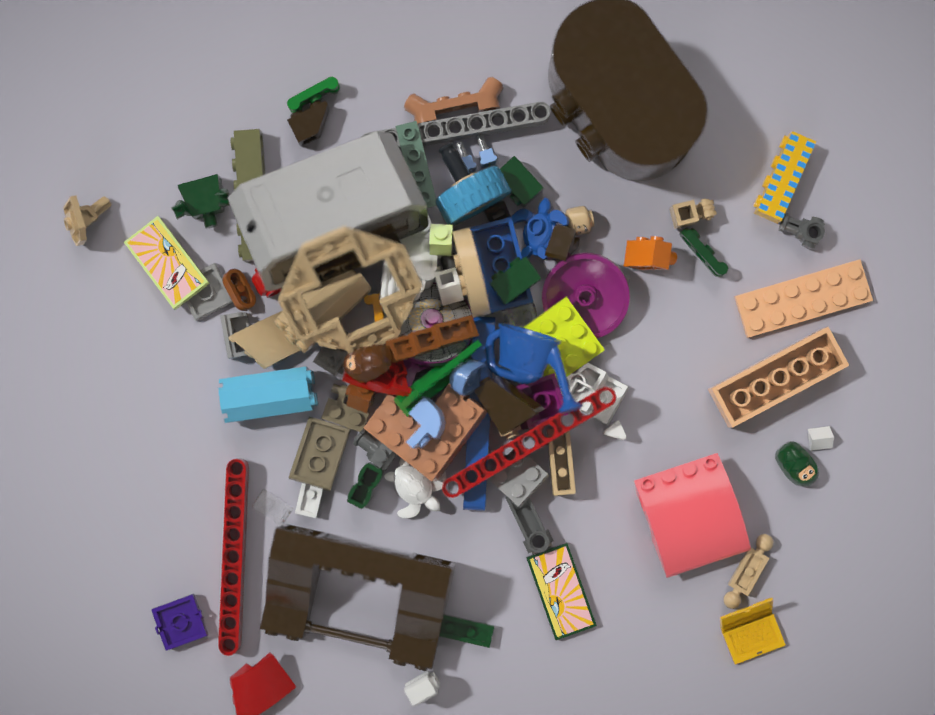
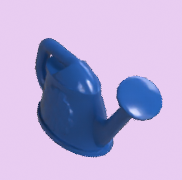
[485,323,583,414]

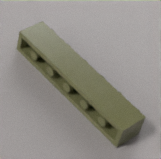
[230,129,265,263]

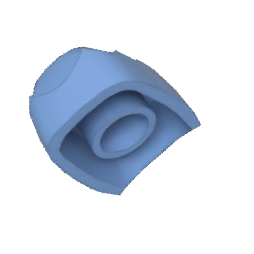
[449,359,487,396]

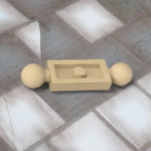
[723,534,774,609]

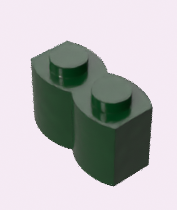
[347,462,384,509]

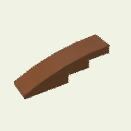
[385,315,479,363]

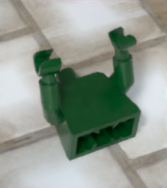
[171,174,229,229]

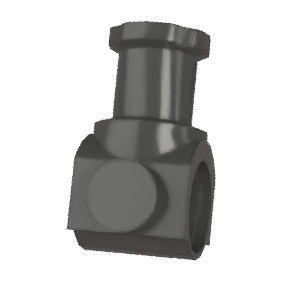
[778,213,825,250]
[353,429,397,471]

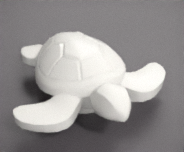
[384,458,446,518]

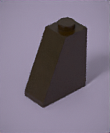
[474,376,544,436]

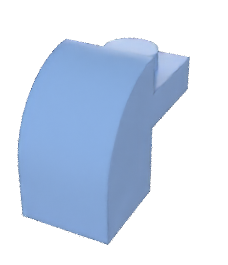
[407,397,445,448]

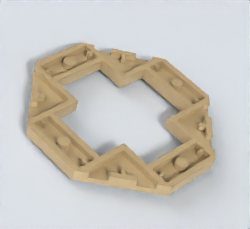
[278,226,422,354]

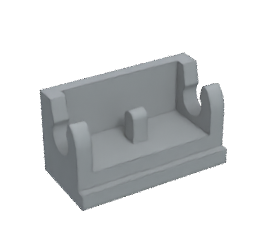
[220,312,249,359]

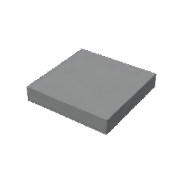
[186,263,233,321]

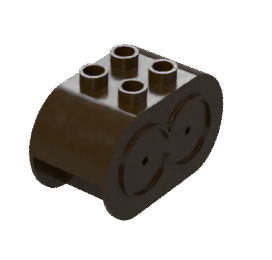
[548,0,708,181]

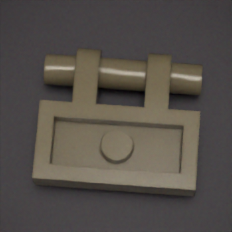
[321,384,375,432]

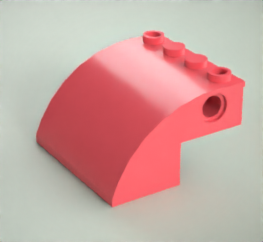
[634,453,751,578]

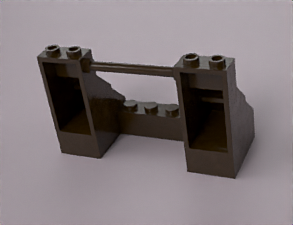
[260,524,456,671]

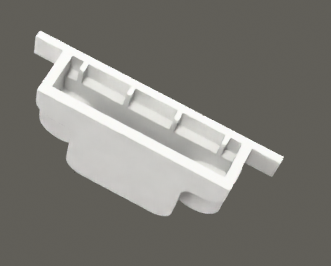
[379,212,441,304]

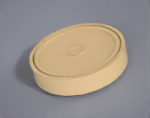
[452,228,490,318]

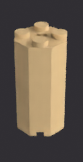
[274,270,371,353]

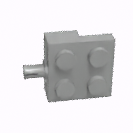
[488,449,549,508]

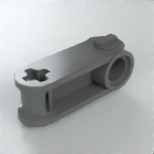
[505,497,554,555]

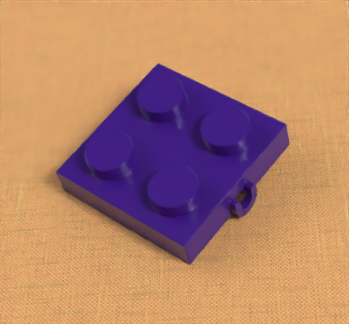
[151,593,209,651]

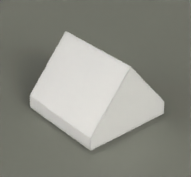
[603,420,626,440]
[807,426,834,451]

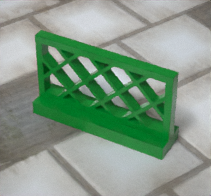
[393,340,482,417]

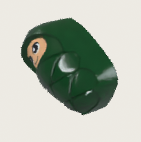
[775,441,819,486]

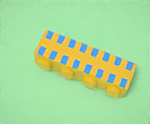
[753,131,816,224]

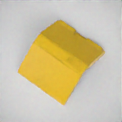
[720,597,786,665]

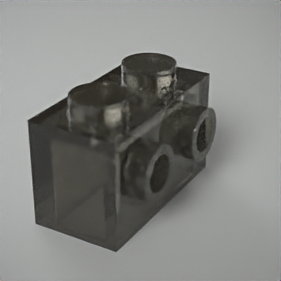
[313,331,348,377]

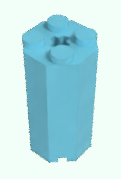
[218,367,318,423]

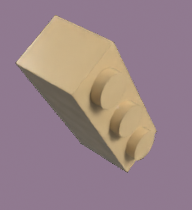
[546,429,576,496]

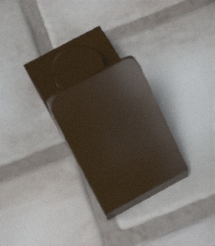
[545,225,580,261]

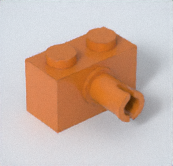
[624,236,677,270]

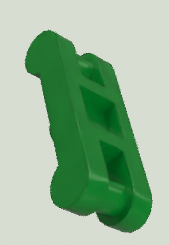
[287,77,340,113]

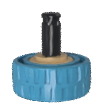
[435,142,511,226]

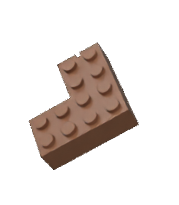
[364,384,488,482]

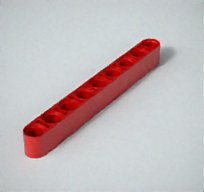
[442,387,617,498]
[218,458,249,656]

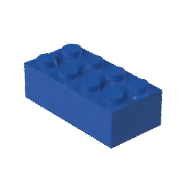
[469,217,533,314]

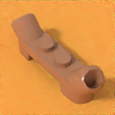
[404,77,504,124]

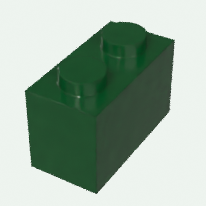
[500,156,544,208]
[489,257,541,306]

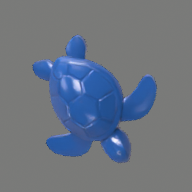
[511,198,569,260]

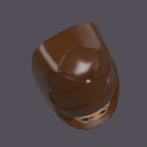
[344,344,392,383]

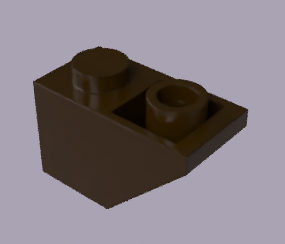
[287,101,330,147]

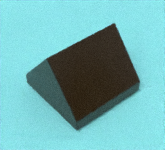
[484,201,511,222]

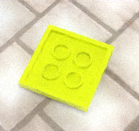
[523,296,605,383]

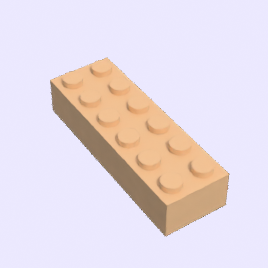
[708,327,849,428]

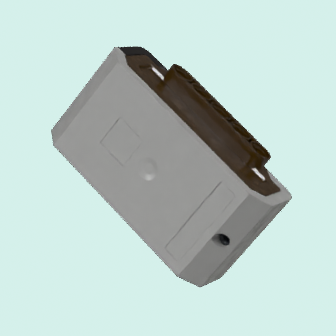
[228,131,429,291]

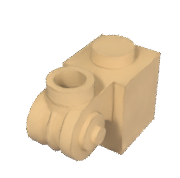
[669,198,717,229]

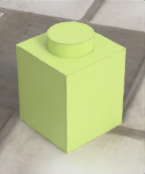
[429,224,453,256]

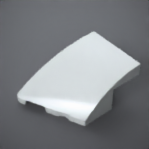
[558,363,629,426]

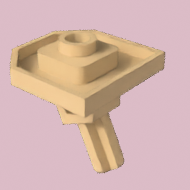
[63,195,112,246]

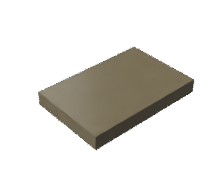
[288,416,351,492]

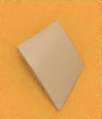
[228,311,301,369]

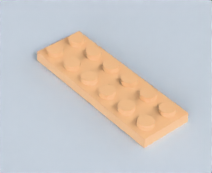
[734,259,873,338]

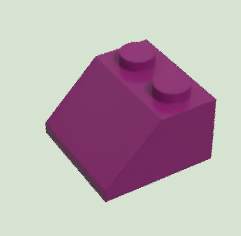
[515,373,569,430]

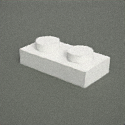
[295,483,323,518]

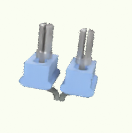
[456,135,497,174]

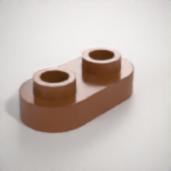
[222,269,256,311]

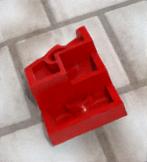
[342,344,411,396]
[229,652,296,715]

